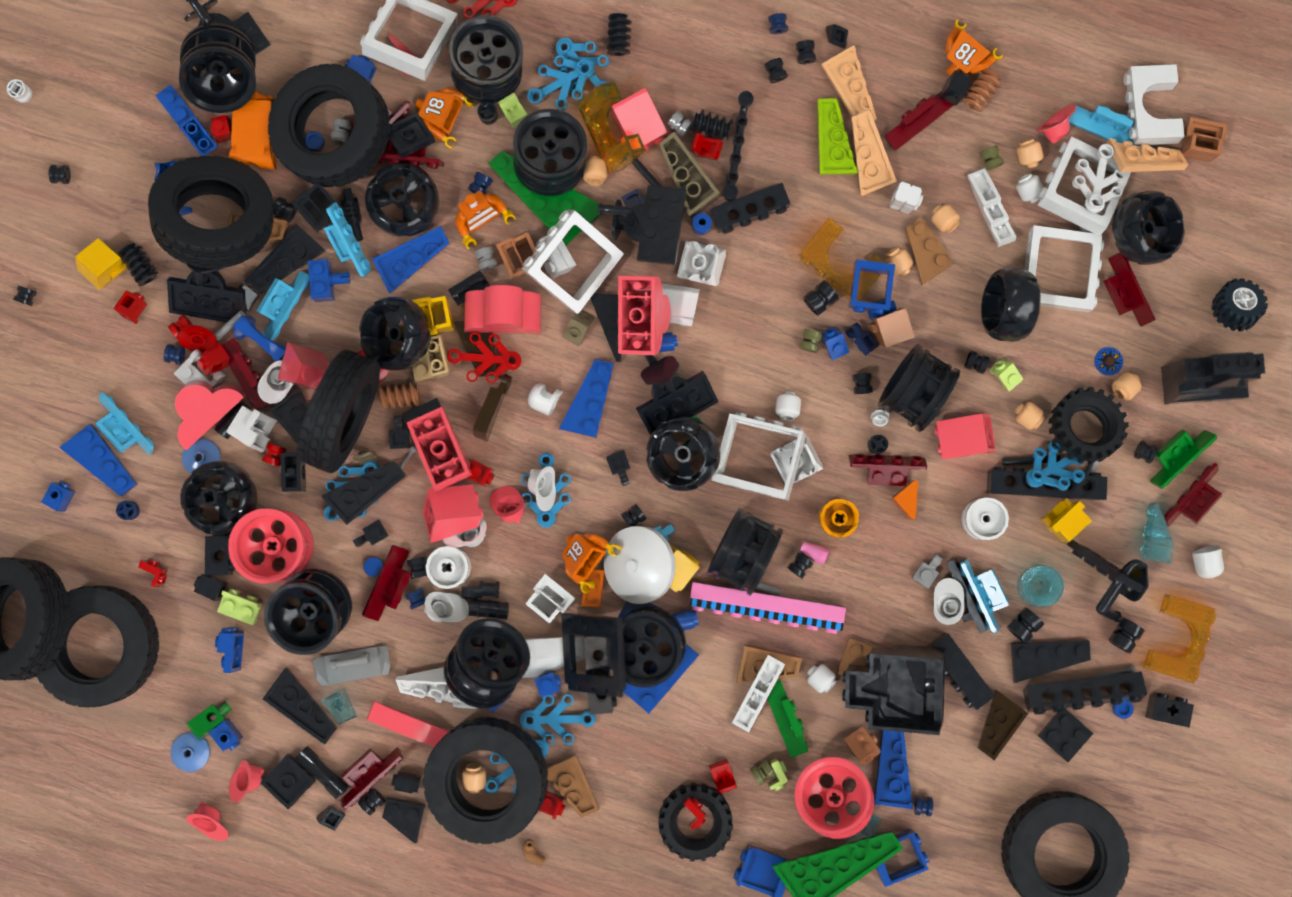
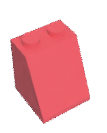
[612,88,668,155]
[278,342,330,390]
[935,414,996,459]
[422,485,483,543]

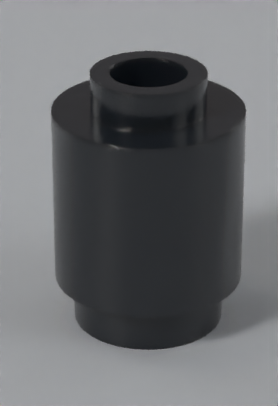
[391,771,421,794]

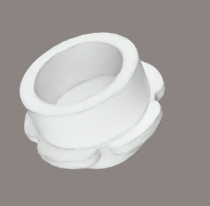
[870,409,890,426]

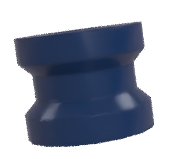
[768,13,788,34]
[164,344,185,365]
[116,501,140,520]
[405,588,426,610]
[914,796,933,817]

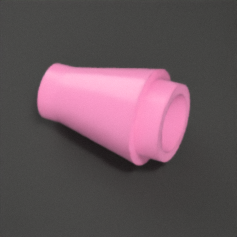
[800,541,830,565]

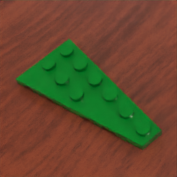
[488,151,600,246]
[772,831,904,897]

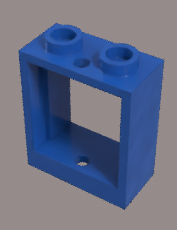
[848,259,895,315]
[876,829,929,887]

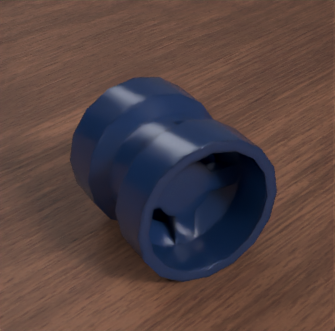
[468,172,493,194]

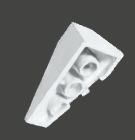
[522,636,595,678]
[395,665,477,709]

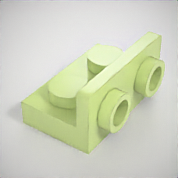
[217,588,263,625]

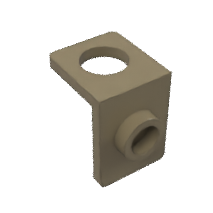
[563,310,595,346]
[353,450,379,467]

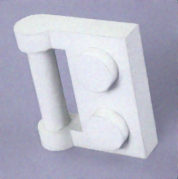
[174,349,226,388]

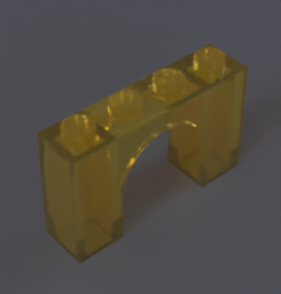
[578,81,646,174]
[799,218,886,301]
[1143,594,1216,683]

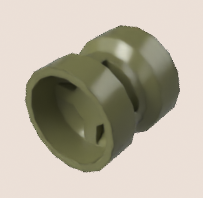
[980,145,1004,171]
[799,329,822,353]
[750,759,776,786]

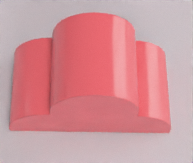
[618,276,671,355]
[464,285,541,334]
[175,380,245,450]
[407,407,472,492]

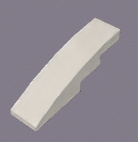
[967,168,1016,247]
[732,655,785,732]

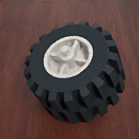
[1211,278,1268,332]

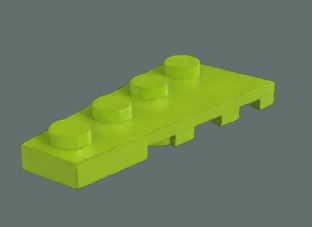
[817,98,858,175]

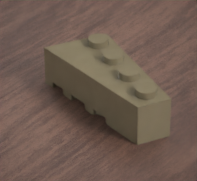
[659,132,721,219]

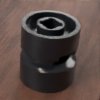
[803,280,839,316]
[1007,607,1044,644]
[1108,617,1145,654]

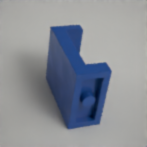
[733,845,790,897]

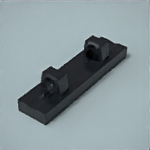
[947,557,988,633]

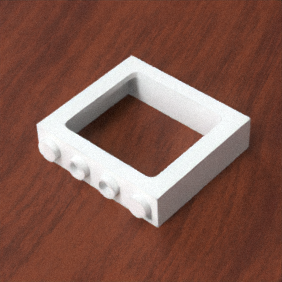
[360,0,458,81]
[1038,136,1131,236]
[521,209,624,314]
[1025,225,1104,313]

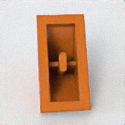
[891,480,918,519]

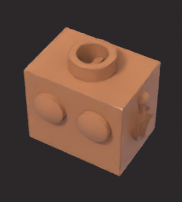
[844,726,881,766]

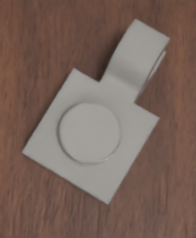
[912,554,943,589]

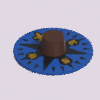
[1094,347,1123,376]

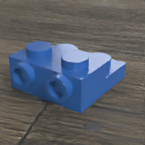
[215,627,244,673]

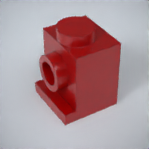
[210,115,232,143]
[113,290,147,324]
[197,343,230,376]

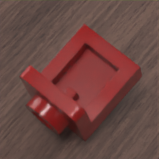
[691,133,724,161]
[138,558,168,587]
[709,759,737,794]
[683,796,706,830]

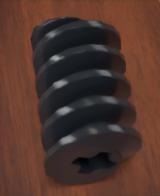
[607,13,632,56]
[691,109,733,141]
[118,243,159,286]

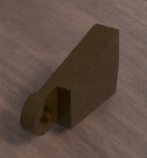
[473,374,512,442]

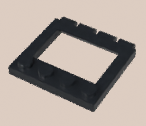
[561,613,626,698]

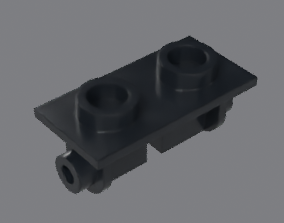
[448,270,490,306]

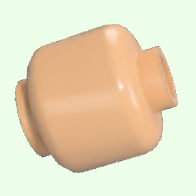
[1016,138,1044,168]
[583,156,608,186]
[931,204,960,233]
[884,247,913,277]
[1112,372,1142,401]
[1015,402,1045,430]
[461,763,487,794]

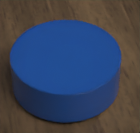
[305,131,325,152]
[364,557,384,577]
[1112,701,1133,719]

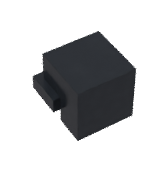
[291,183,342,233]

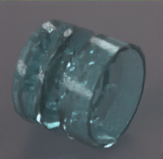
[1017,566,1064,607]

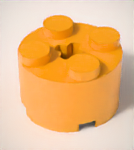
[818,499,859,538]

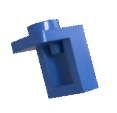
[821,327,850,361]

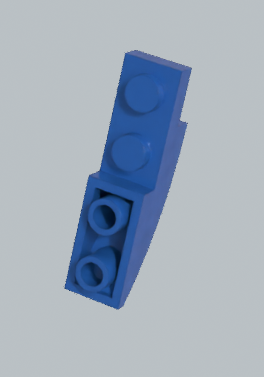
[155,84,218,156]

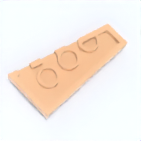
[821,45,877,121]
[851,110,897,196]
[1106,138,1188,172]

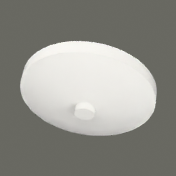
[604,526,675,604]

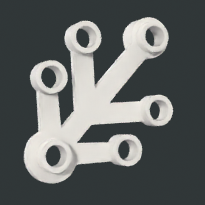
[1072,144,1126,213]

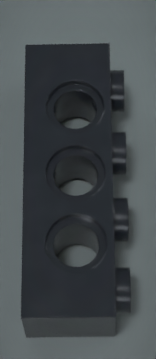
[710,182,791,234]
[583,636,617,715]

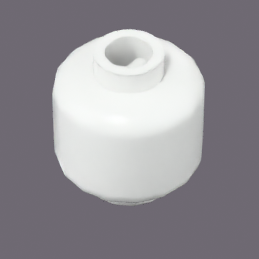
[1016,173,1044,203]
[775,391,801,421]
[807,664,836,693]

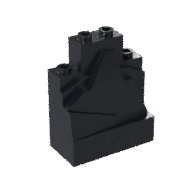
[1161,352,1265,405]
[842,646,946,735]

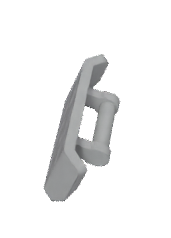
[313,645,390,686]

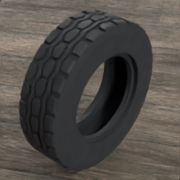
[268,64,390,187]
[148,155,273,269]
[297,349,380,473]
[0,557,70,681]
[37,586,159,708]
[423,717,548,844]
[1001,791,1130,897]

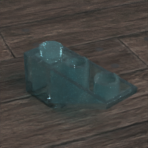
[1141,503,1174,564]

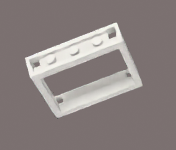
[712,412,806,501]

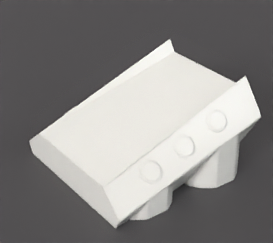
[677,241,726,286]
[662,283,700,327]
[770,435,823,484]

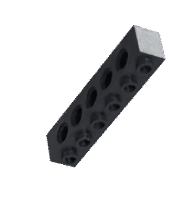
[987,467,1108,500]
[1023,671,1147,715]

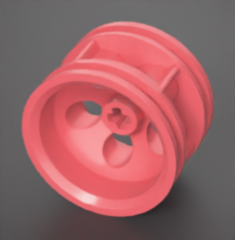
[228,508,314,584]
[795,757,874,839]

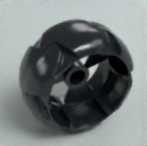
[365,163,439,237]
[1112,190,1185,265]
[981,267,1041,342]
[359,297,431,371]
[646,416,720,491]
[180,461,257,535]

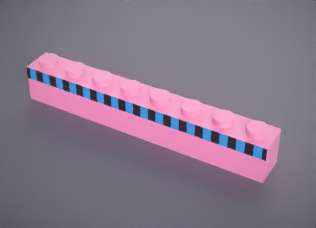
[689,582,846,634]

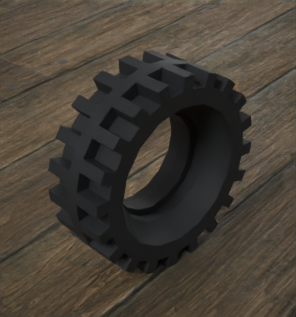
[1048,387,1129,464]
[658,783,733,862]

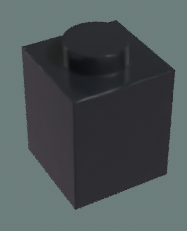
[940,70,971,106]
[194,574,228,601]

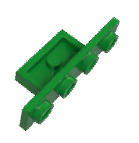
[1150,429,1218,489]
[767,679,808,758]

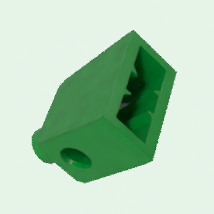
[186,701,232,741]

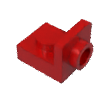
[467,459,495,487]
[539,791,566,819]

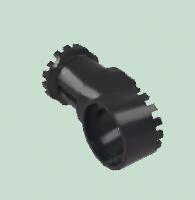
[461,580,500,599]

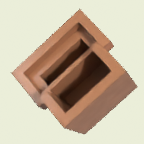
[1181,117,1228,162]
[496,232,536,280]
[868,307,915,348]

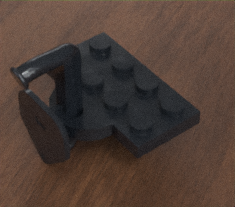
[184,0,271,82]
[598,185,686,266]
[167,264,246,323]
[636,355,719,435]
[1067,539,1149,622]

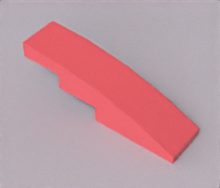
[366,701,449,747]

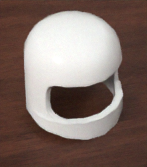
[528,383,563,416]
[1192,545,1224,578]

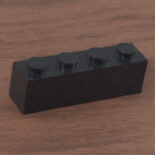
[927,632,995,710]

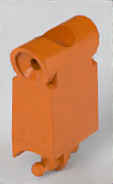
[228,91,277,170]

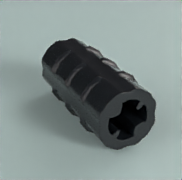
[214,400,252,439]
[468,599,509,620]

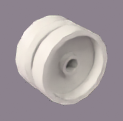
[961,497,1009,540]
[426,546,471,589]

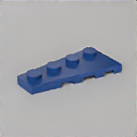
[372,226,450,294]
[559,359,614,438]
[623,644,699,714]
[874,730,913,809]

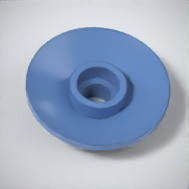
[182,439,221,474]
[171,733,210,772]

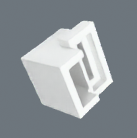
[226,406,277,453]
[526,574,575,624]

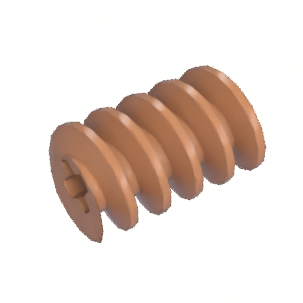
[962,68,1001,112]
[378,382,420,409]

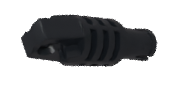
[340,188,363,241]

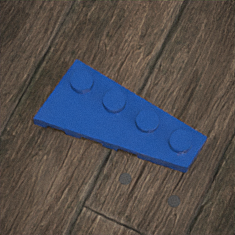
[59,424,138,496]

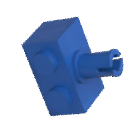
[308,259,351,302]

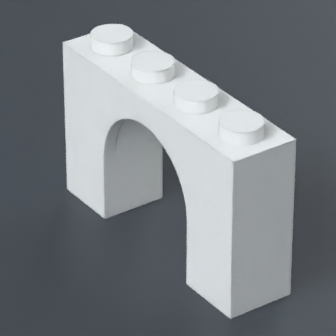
[1124,64,1184,145]

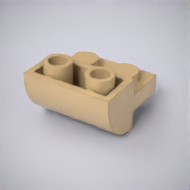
[412,335,451,382]

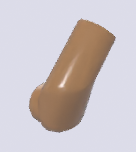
[522,840,545,866]

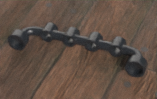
[722,91,754,201]

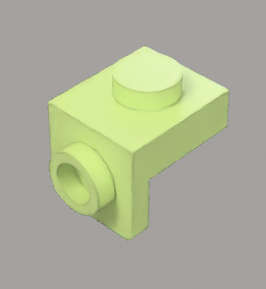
[498,93,528,128]
[990,358,1023,392]
[768,758,788,791]

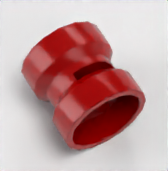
[168,314,193,340]
[262,443,286,467]

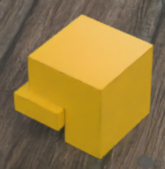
[75,238,127,290]
[412,296,455,336]
[1041,498,1092,542]
[669,543,700,593]

